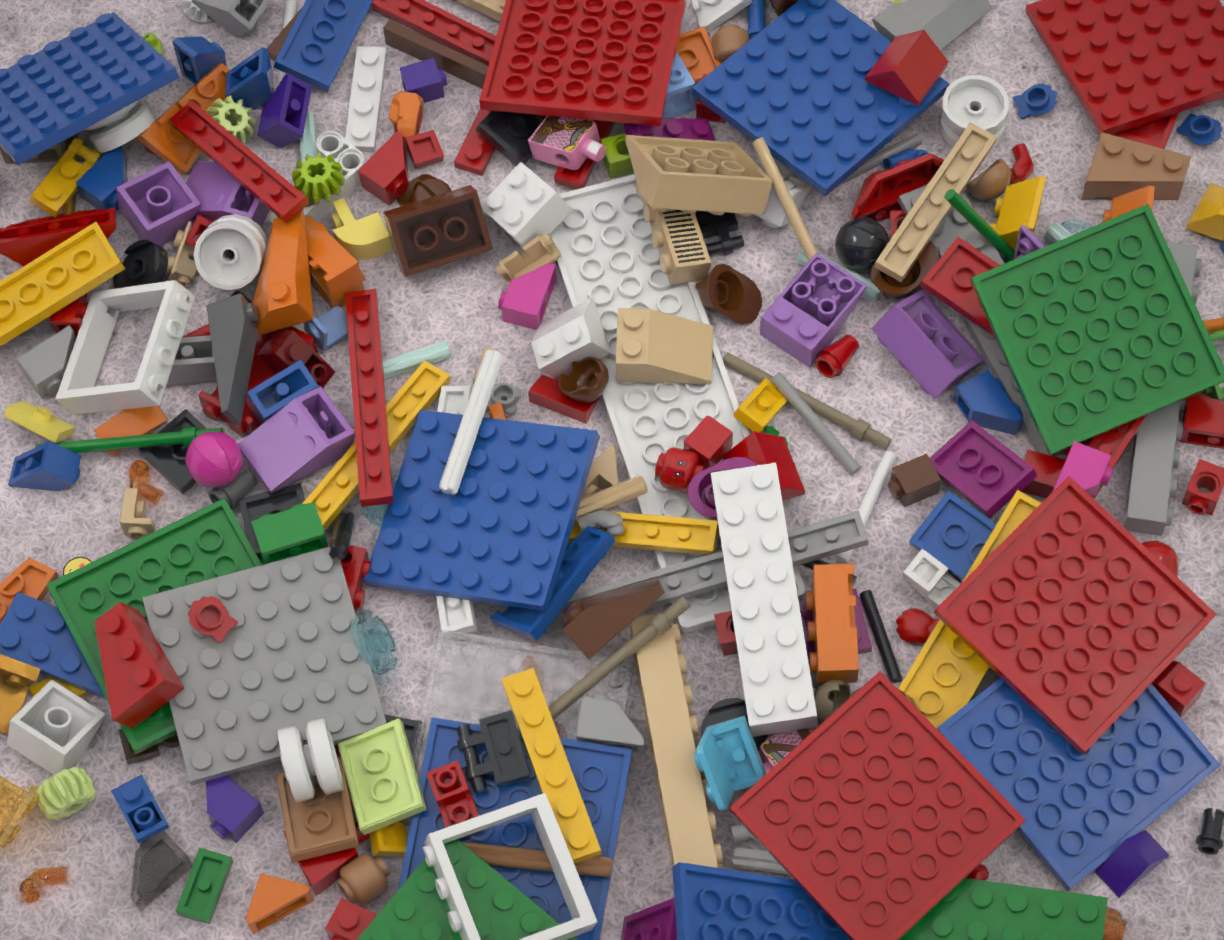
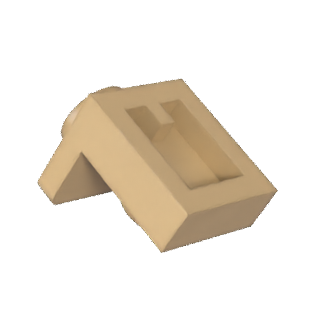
[120,488,157,540]

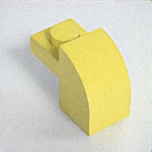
[331,197,393,260]

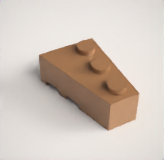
[1082,132,1191,200]

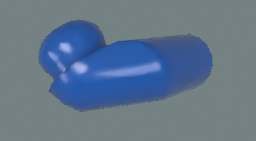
[883,148,929,170]

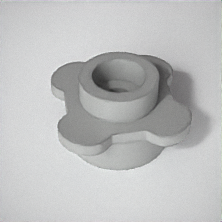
[487,383,522,415]

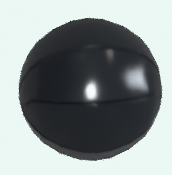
[835,217,890,272]

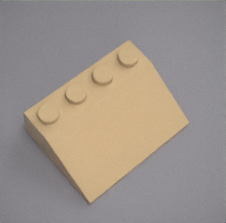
[625,135,773,217]

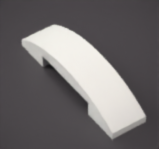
[902,549,960,608]

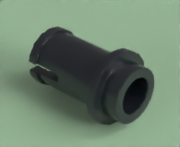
[1195,808,1224,855]

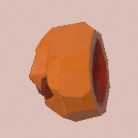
[388,91,424,142]

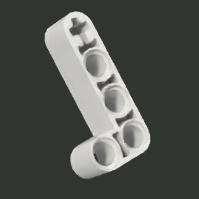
[270,131,365,223]

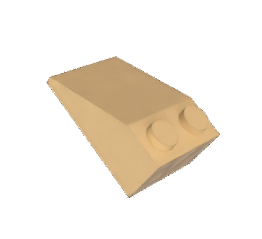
[616,308,713,384]

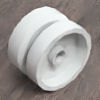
[939,75,1009,150]
[86,99,155,153]
[194,214,268,290]
[278,717,344,803]

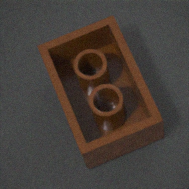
[383,185,493,277]

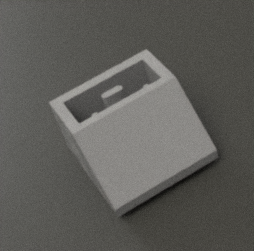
[191,0,271,38]

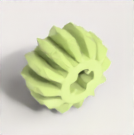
[206,96,256,144]
[36,767,96,820]

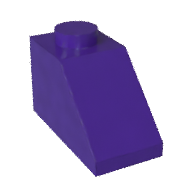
[257,73,312,148]
[206,775,264,843]

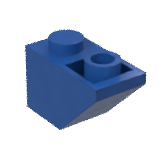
[954,369,1023,435]
[111,775,169,844]

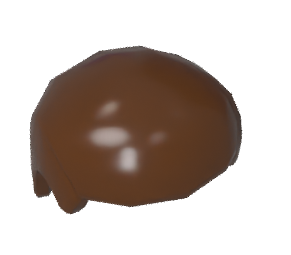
[558,357,609,404]

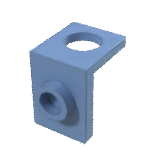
[304,305,348,352]

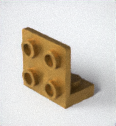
[0,654,41,735]

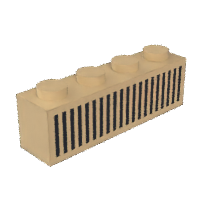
[635,180,711,285]

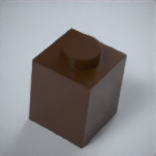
[888,454,941,507]

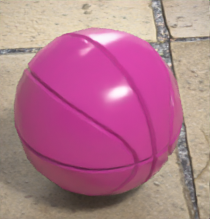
[185,431,243,488]

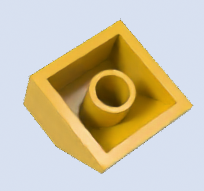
[990,176,1046,254]

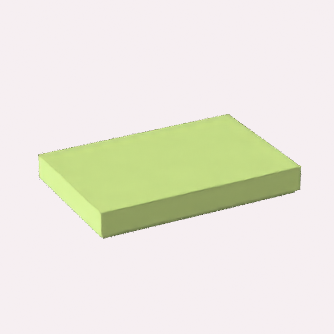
[337,718,427,835]

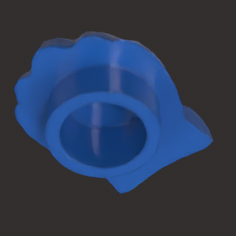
[1013,83,1057,119]
[1176,113,1222,146]

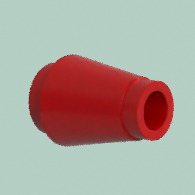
[815,334,859,378]

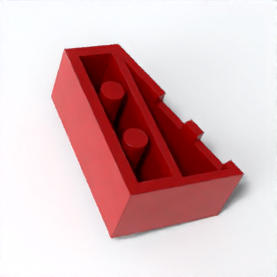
[94,602,185,729]

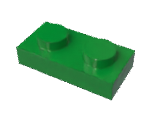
[176,848,233,924]

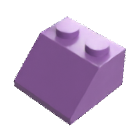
[116,161,201,246]

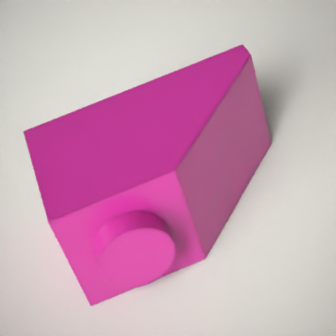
[498,263,557,330]
[1053,441,1114,496]

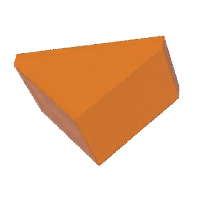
[246,873,314,934]

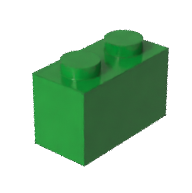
[251,502,328,564]

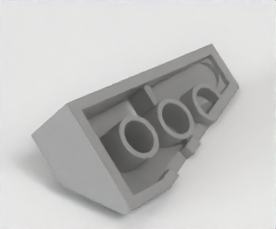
[871,0,993,50]

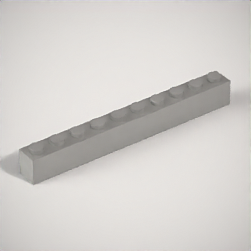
[1123,242,1202,536]

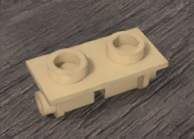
[166,221,197,288]
[495,233,562,287]

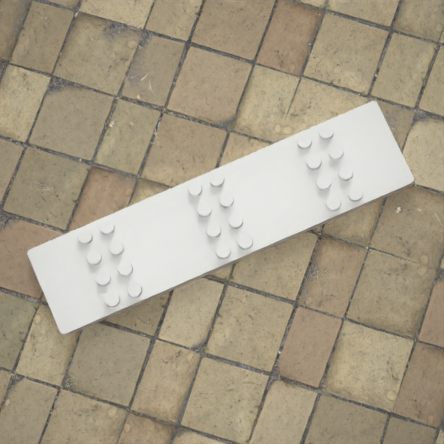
[550,174,805,633]

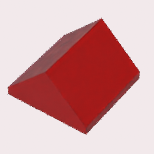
[865,30,948,106]
[723,431,805,501]

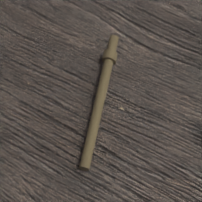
[723,352,892,450]
[548,596,691,720]

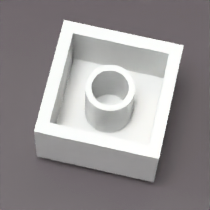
[481,162,572,247]

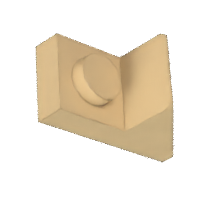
[582,445,618,498]

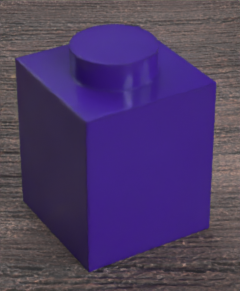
[400,58,448,103]

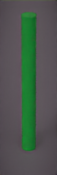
[944,189,1015,262]

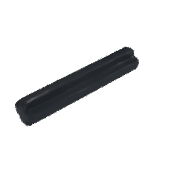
[329,511,355,560]

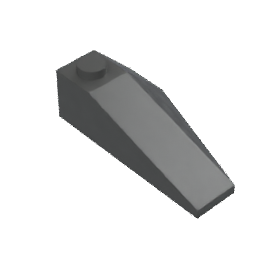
[206,293,259,426]

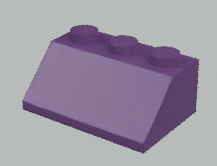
[871,290,985,399]

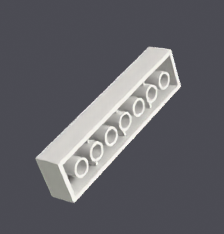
[711,463,818,737]

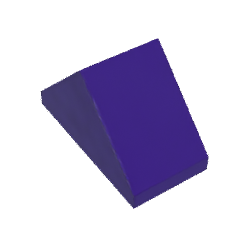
[1095,830,1169,898]

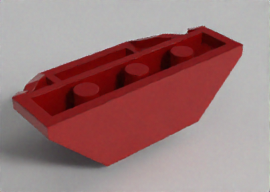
[851,153,944,222]
[0,208,116,266]

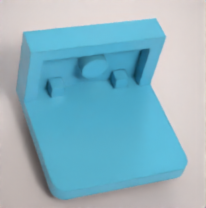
[694,715,767,811]

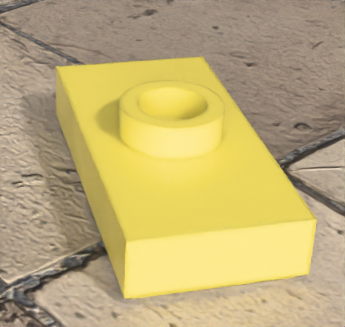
[4,401,76,443]

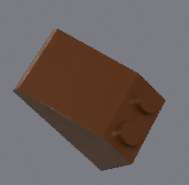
[561,578,665,660]

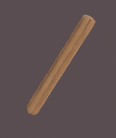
[462,842,612,877]

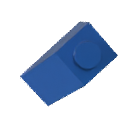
[172,36,227,84]
[225,47,274,110]
[76,146,128,211]
[246,360,318,425]
[8,441,81,491]

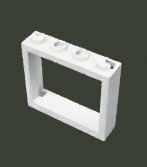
[55,280,195,415]
[422,793,597,940]

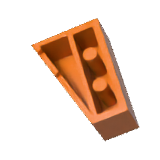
[305,215,365,309]
[805,564,859,684]

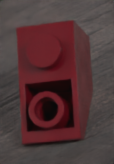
[257,330,336,389]

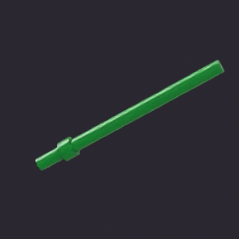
[35,427,224,454]

